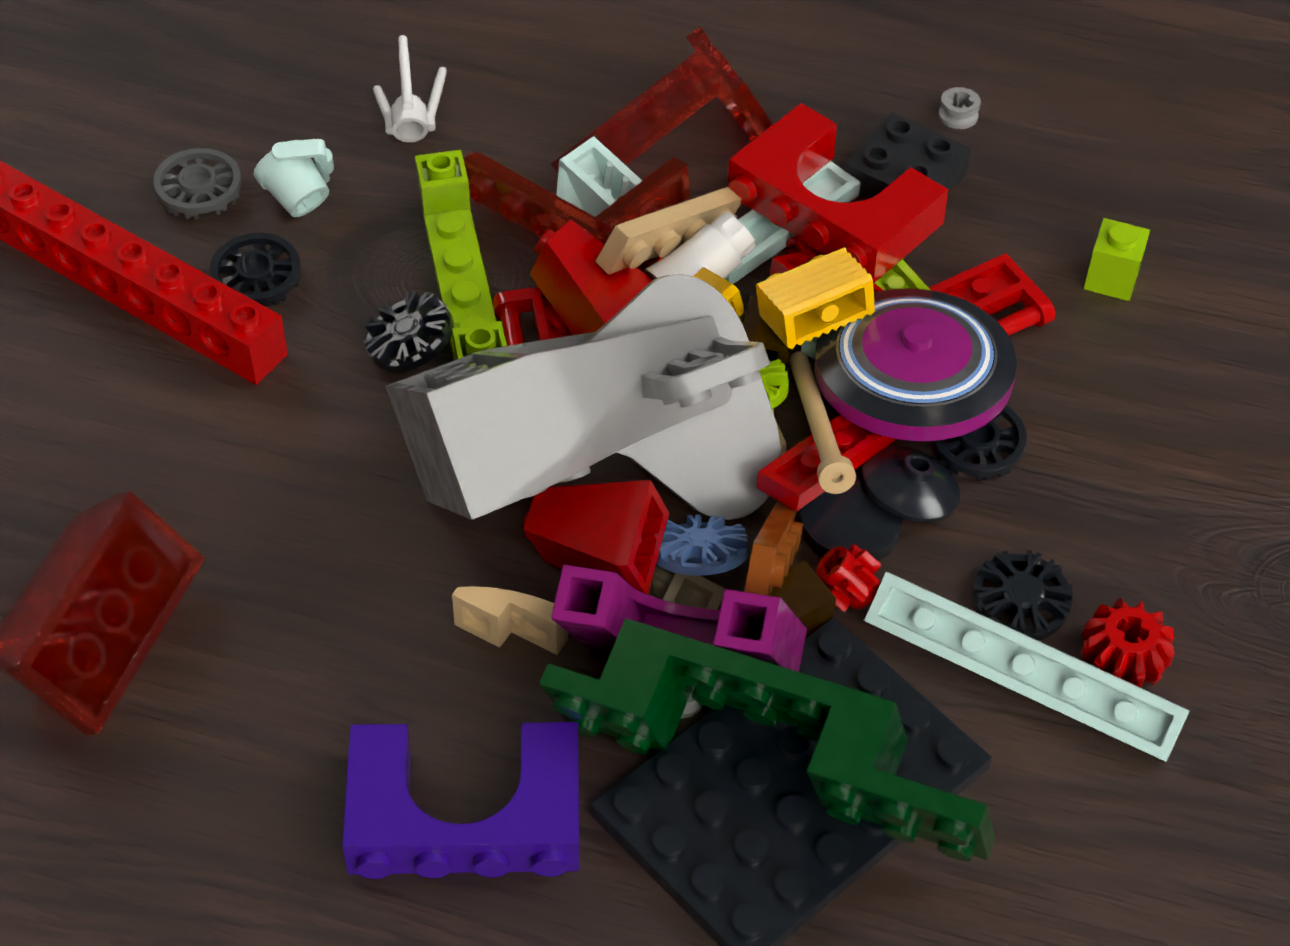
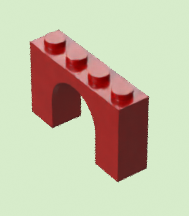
[728,103,949,283]

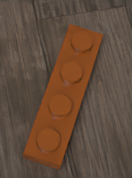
[744,502,803,596]

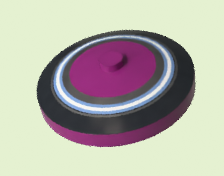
[814,288,1017,441]

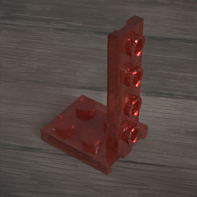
[551,26,773,174]
[463,152,690,273]

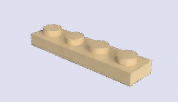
[595,186,741,275]

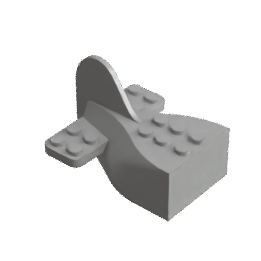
[385,274,781,520]

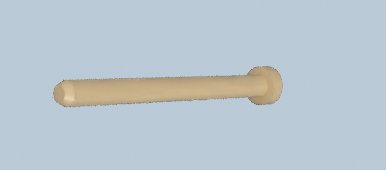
[789,352,856,494]

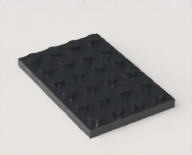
[591,617,992,946]

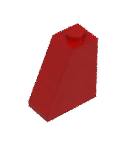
[530,220,653,335]
[523,480,669,595]

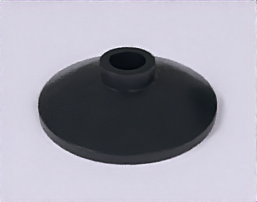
[861,446,960,523]

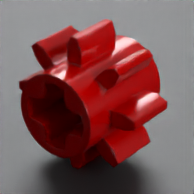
[816,544,882,612]

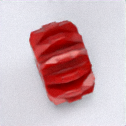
[1081,597,1175,688]

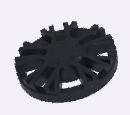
[210,233,301,307]
[363,291,454,372]
[932,405,1027,481]
[972,550,1073,640]

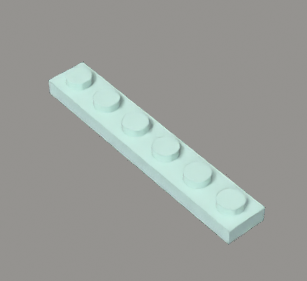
[864,572,1190,762]

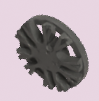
[153,148,242,220]

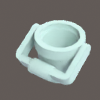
[253,139,334,217]

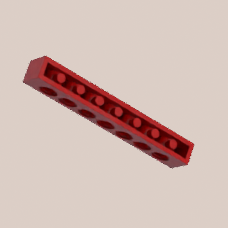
[0,161,288,385]

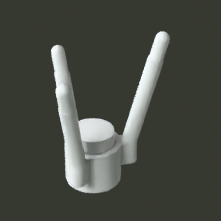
[373,35,447,142]

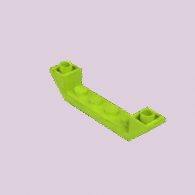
[415,150,507,361]

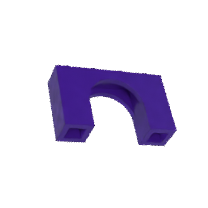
[343,722,579,879]

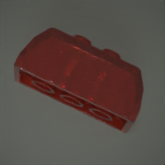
[0,491,206,735]

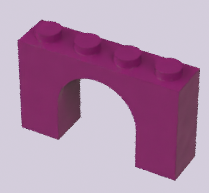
[551,565,807,672]

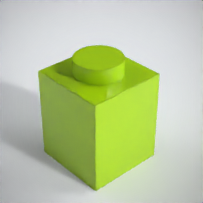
[1084,218,1150,302]

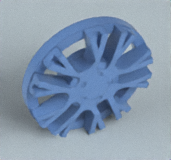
[656,514,749,576]

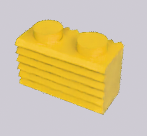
[756,247,875,349]

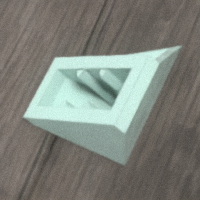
[553,136,658,234]

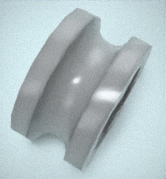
[939,87,981,129]

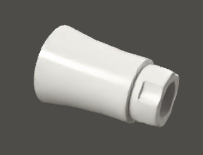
[644,212,756,280]

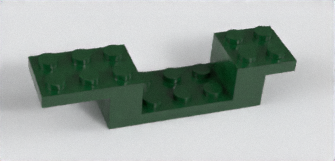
[539,618,995,862]

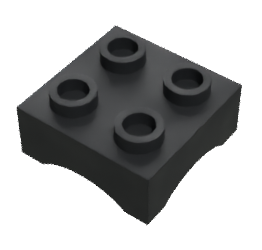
[845,112,971,198]

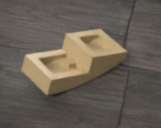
[452,586,568,655]

